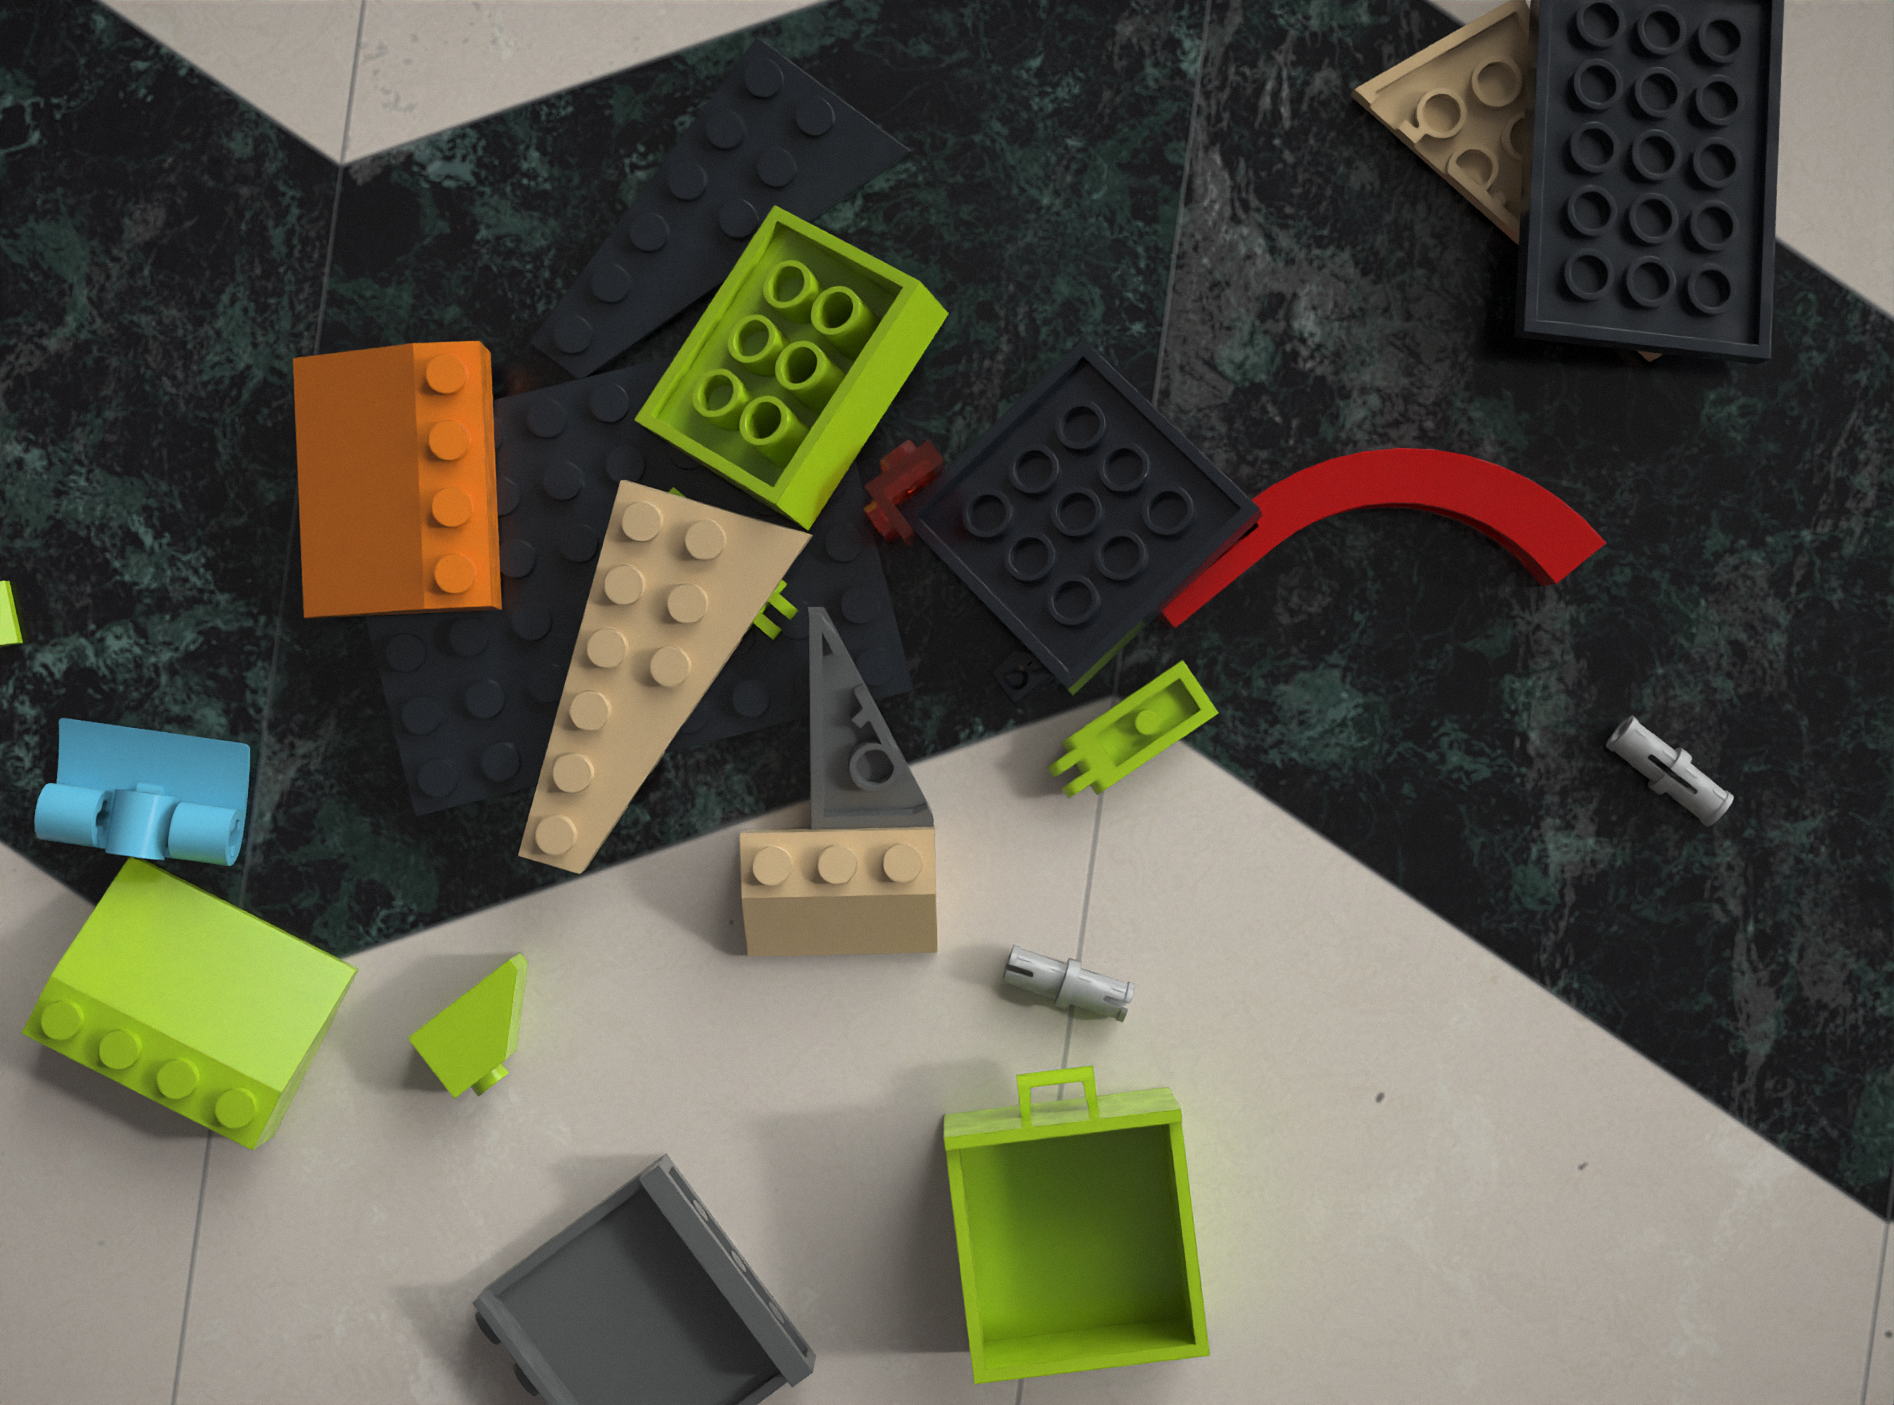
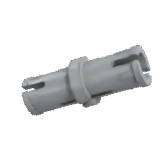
[1606,716,1734,827]
[1001,944,1135,1022]

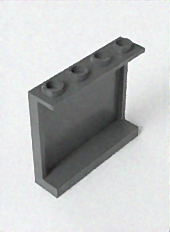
[473,1153,816,1405]

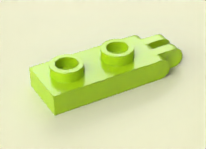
[1047,660,1218,799]

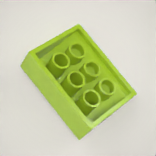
[634,205,949,530]
[21,856,359,1151]

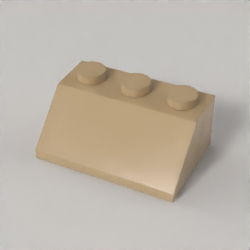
[740,825,938,957]

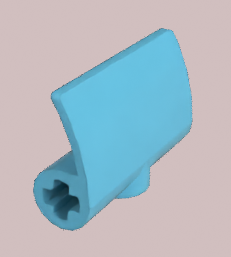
[34,718,250,866]

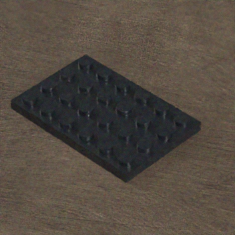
[1514,0,1784,365]

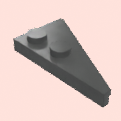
[808,607,934,830]

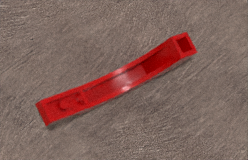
[1158,448,1606,630]

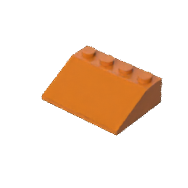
[293,341,502,618]

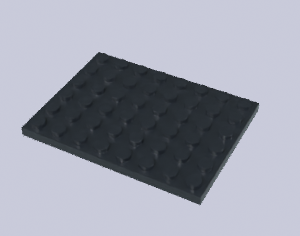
[364,355,914,817]

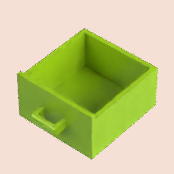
[944,1065,1210,1385]

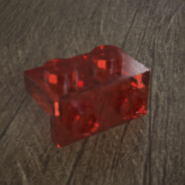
[863,440,945,547]

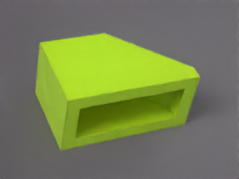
[408,953,528,1099]

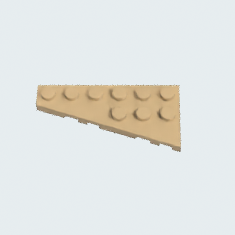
[1350,0,1663,362]
[518,480,813,874]

